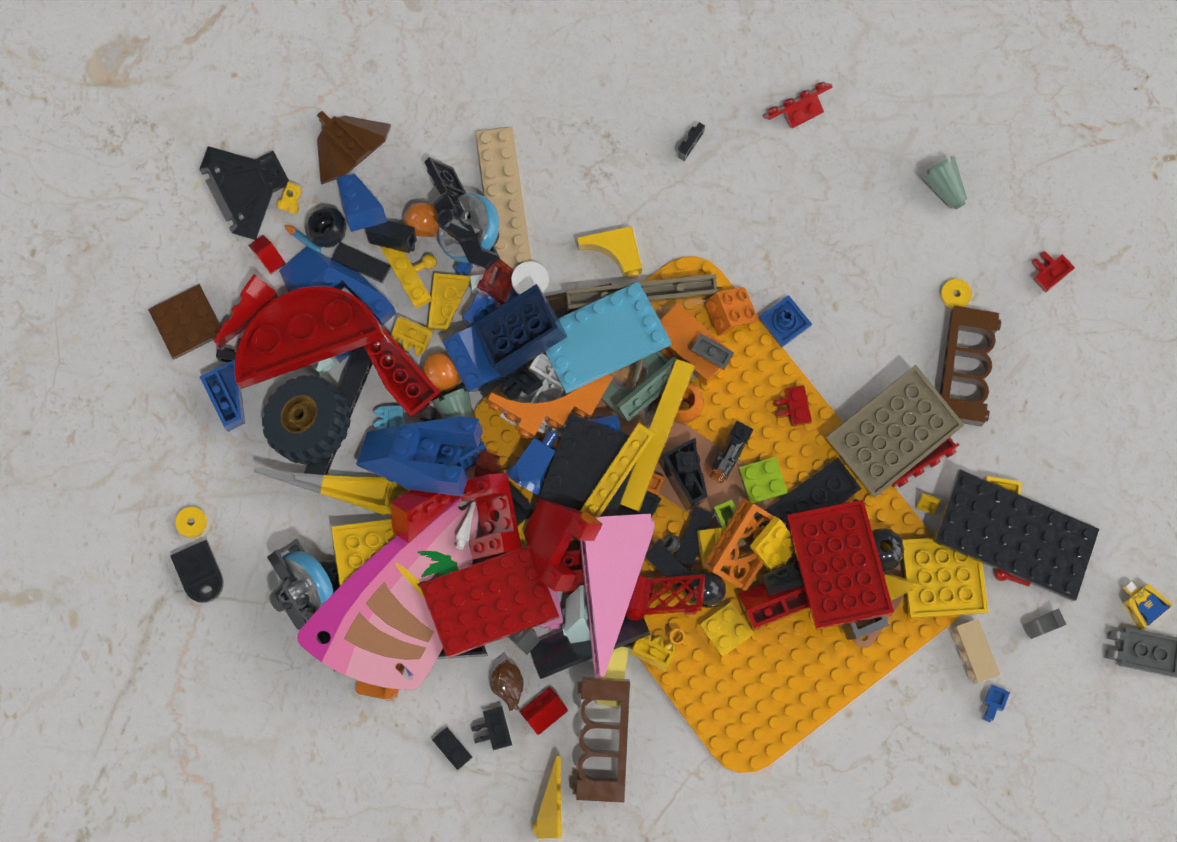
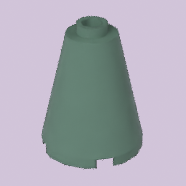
[921,155,967,209]
[432,387,473,419]

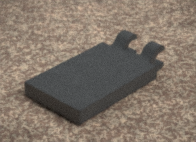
[1104,627,1177,678]

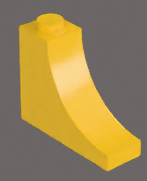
[577,226,642,279]

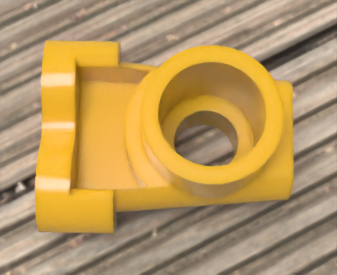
[276,182,302,214]

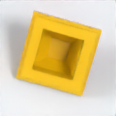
[916,493,941,515]

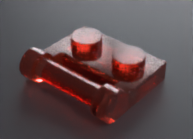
[477,258,514,304]

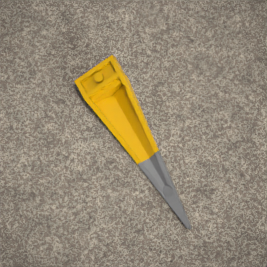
[254,468,410,515]

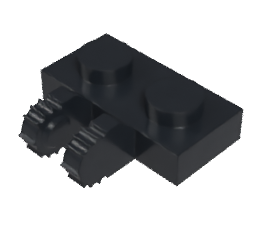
[500,365,543,400]
[471,706,512,751]

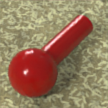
[994,569,1030,587]

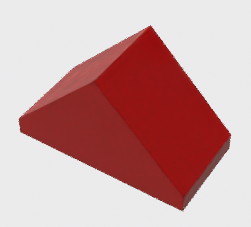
[248,235,286,274]

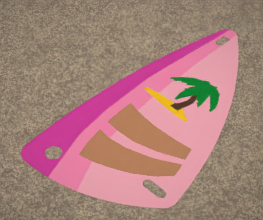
[297,497,478,690]

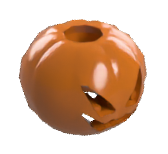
[403,202,439,237]
[422,352,461,393]
[674,383,704,424]

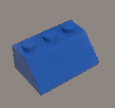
[442,326,502,392]

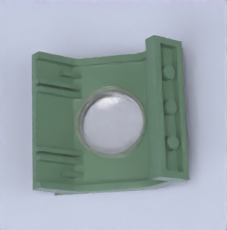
[601,351,676,422]

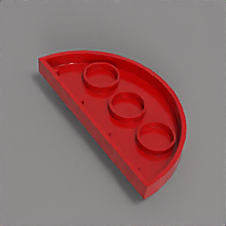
[235,286,385,389]

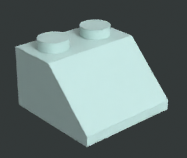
[563,585,591,643]

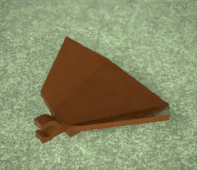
[317,111,391,185]

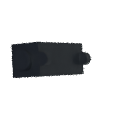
[365,221,417,253]
[644,539,695,590]

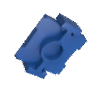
[462,293,498,328]

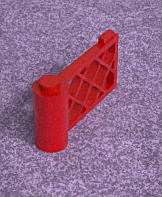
[625,574,705,621]

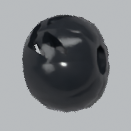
[305,206,347,248]
[872,528,905,571]
[683,571,726,608]

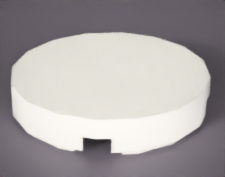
[511,261,549,295]

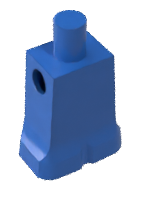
[506,429,559,495]

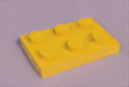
[750,516,797,572]

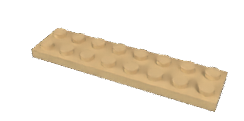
[476,127,531,274]

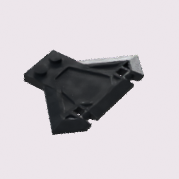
[200,146,290,240]

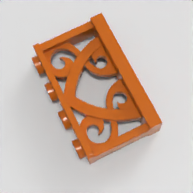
[703,498,786,591]

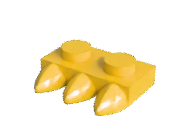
[391,316,434,356]
[630,633,675,672]

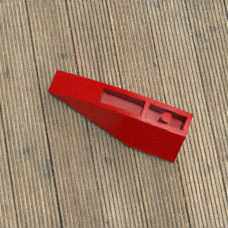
[737,584,810,631]

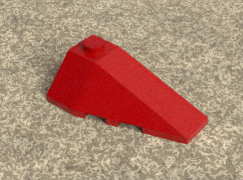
[213,274,278,348]

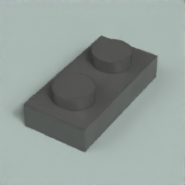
[691,334,734,370]

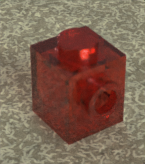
[474,451,502,478]

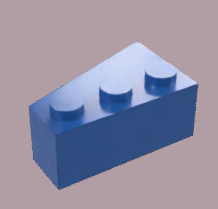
[336,173,387,232]
[200,360,245,432]

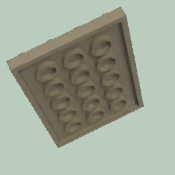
[825,365,964,498]

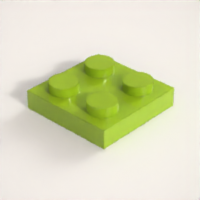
[739,457,788,504]

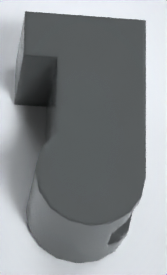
[1024,609,1067,639]

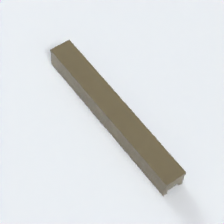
[565,274,718,311]

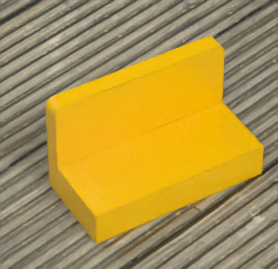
[697,527,728,570]

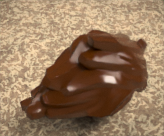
[490,659,524,711]

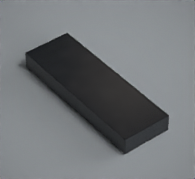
[332,242,391,284]
[675,506,713,568]

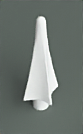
[454,501,476,550]

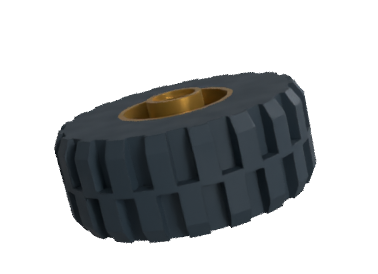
[262,375,351,465]

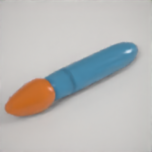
[284,225,322,253]

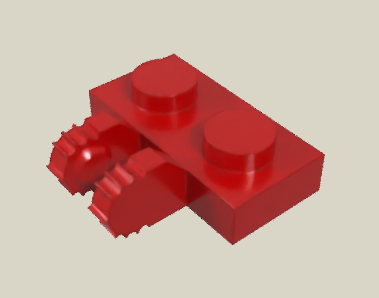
[1032,251,1075,293]
[773,385,812,427]

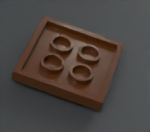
[148,284,221,360]

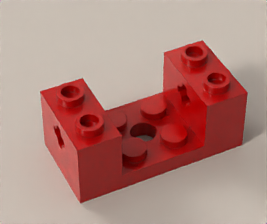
[461,473,522,559]

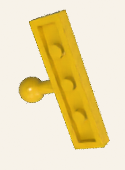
[381,247,437,309]

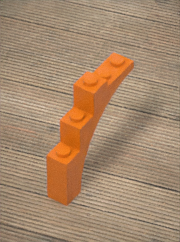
[485,374,613,439]

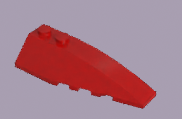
[364,324,440,417]

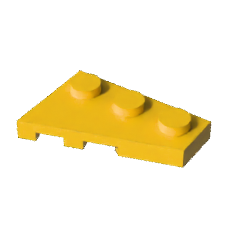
[428,273,471,331]

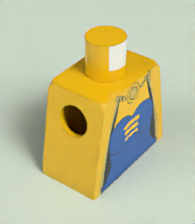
[1123,581,1173,630]

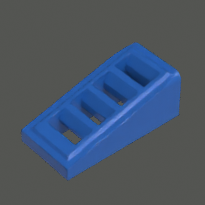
[455,441,488,472]

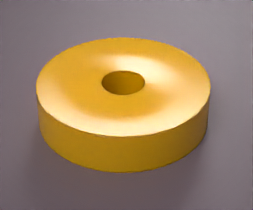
[941,279,972,309]
[175,507,208,538]

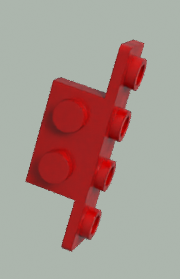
[763,81,833,129]

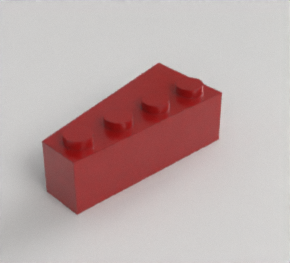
[390,490,461,543]

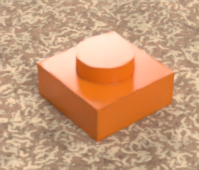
[647,473,666,496]

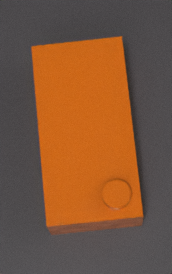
[660,303,733,386]

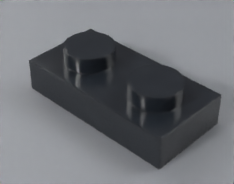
[678,122,705,162]
[432,727,473,771]

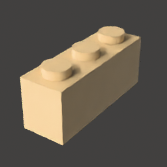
[952,619,1000,684]

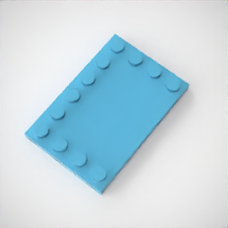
[545,281,672,394]

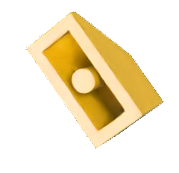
[884,574,919,601]

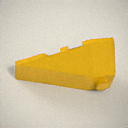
[533,756,562,839]

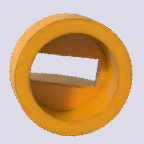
[668,628,685,644]

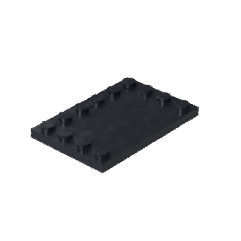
[535,413,635,541]

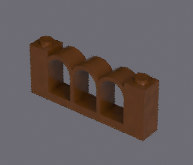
[939,305,1001,427]
[572,677,630,803]

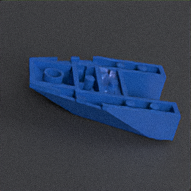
[279,246,396,363]
[356,416,483,496]

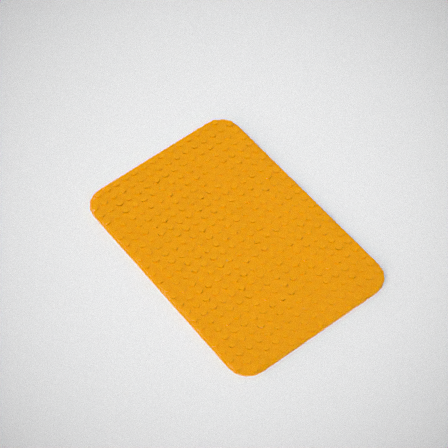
[473,256,960,773]

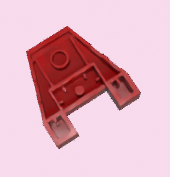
[524,499,603,591]

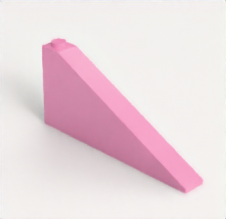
[580,514,655,679]

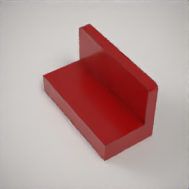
[519,686,568,735]

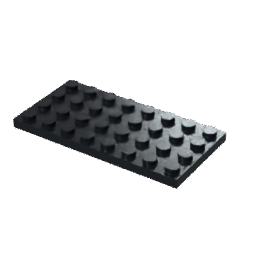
[933,469,1099,601]

